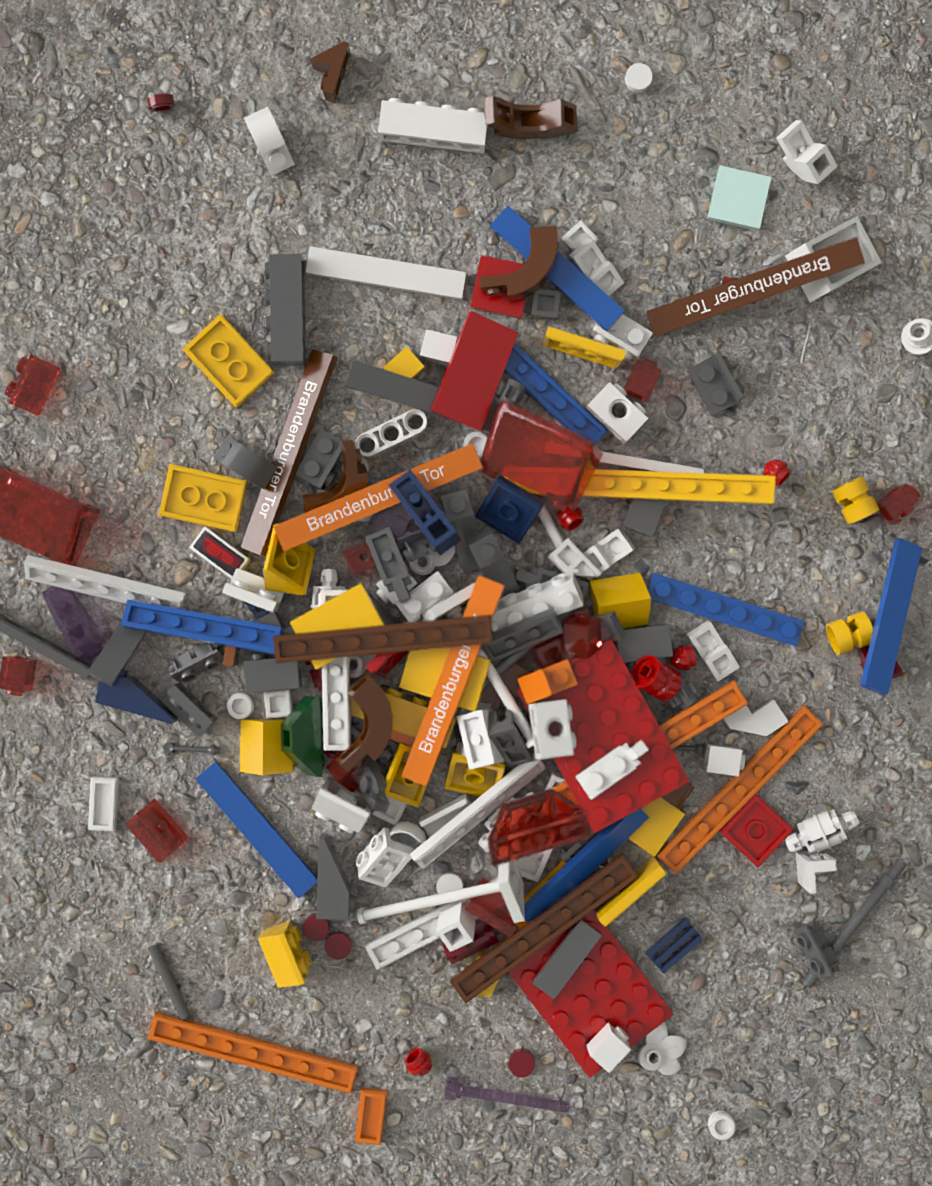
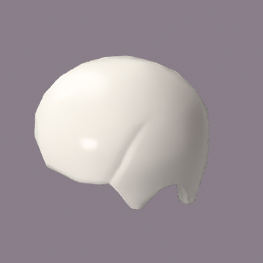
[389,821,426,851]

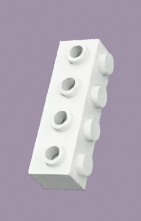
[378,98,488,154]
[492,571,583,633]

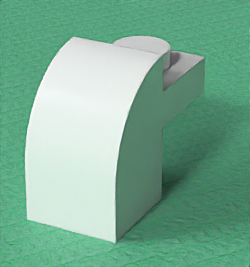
[244,107,295,176]
[776,120,838,184]

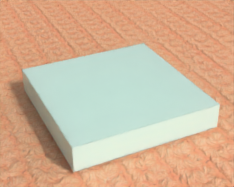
[707,165,771,231]

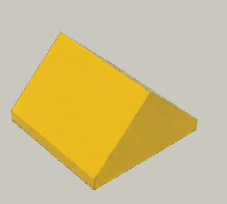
[263,524,316,595]
[588,573,651,629]
[240,719,293,776]
[384,743,427,808]
[444,749,505,797]

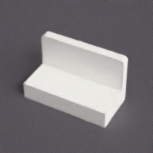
[457,710,504,770]
[419,794,471,838]
[796,851,836,894]

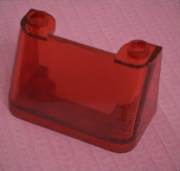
[480,401,603,512]
[0,465,101,566]

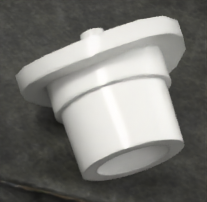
[901,318,932,355]

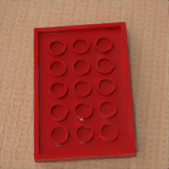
[517,639,690,833]
[508,910,674,1078]

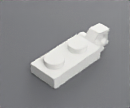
[575,740,648,799]

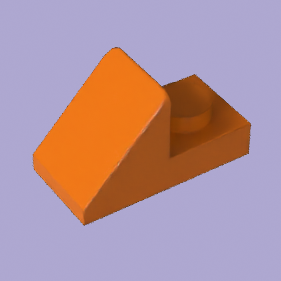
[517,659,578,704]

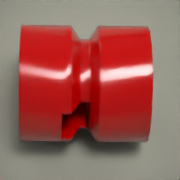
[631,655,682,701]

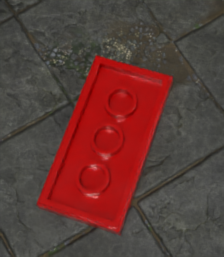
[431,311,519,432]

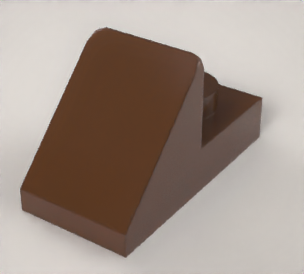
[310,41,351,104]

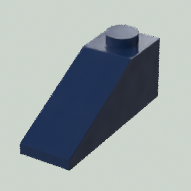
[389,469,461,556]
[94,669,178,724]

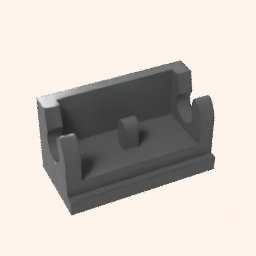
[488,710,534,767]

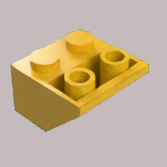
[258,920,312,988]

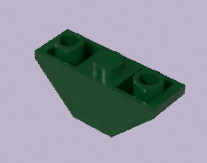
[281,696,325,777]

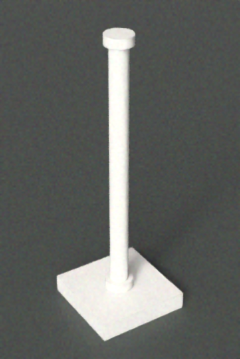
[420,582,534,748]
[357,845,525,924]

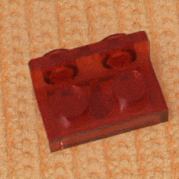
[4,354,61,416]

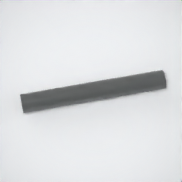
[148,943,190,1020]

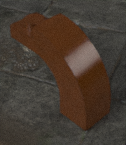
[484,96,577,139]
[479,225,559,302]
[303,440,368,513]
[335,674,392,773]

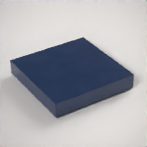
[475,475,545,544]

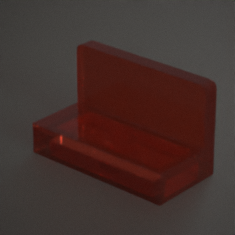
[126,799,189,863]
[465,877,525,938]

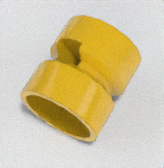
[831,476,879,524]
[826,611,873,656]

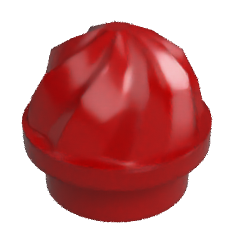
[764,459,792,487]
[557,504,584,531]
[670,645,697,671]
[405,1048,432,1077]

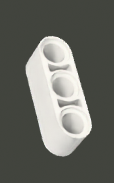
[355,409,428,459]

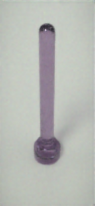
[444,1077,570,1113]

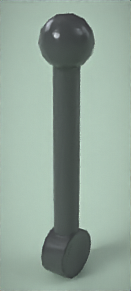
[163,742,218,755]
[672,744,705,754]

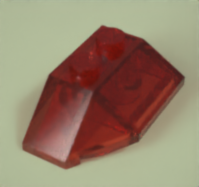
[487,789,591,866]

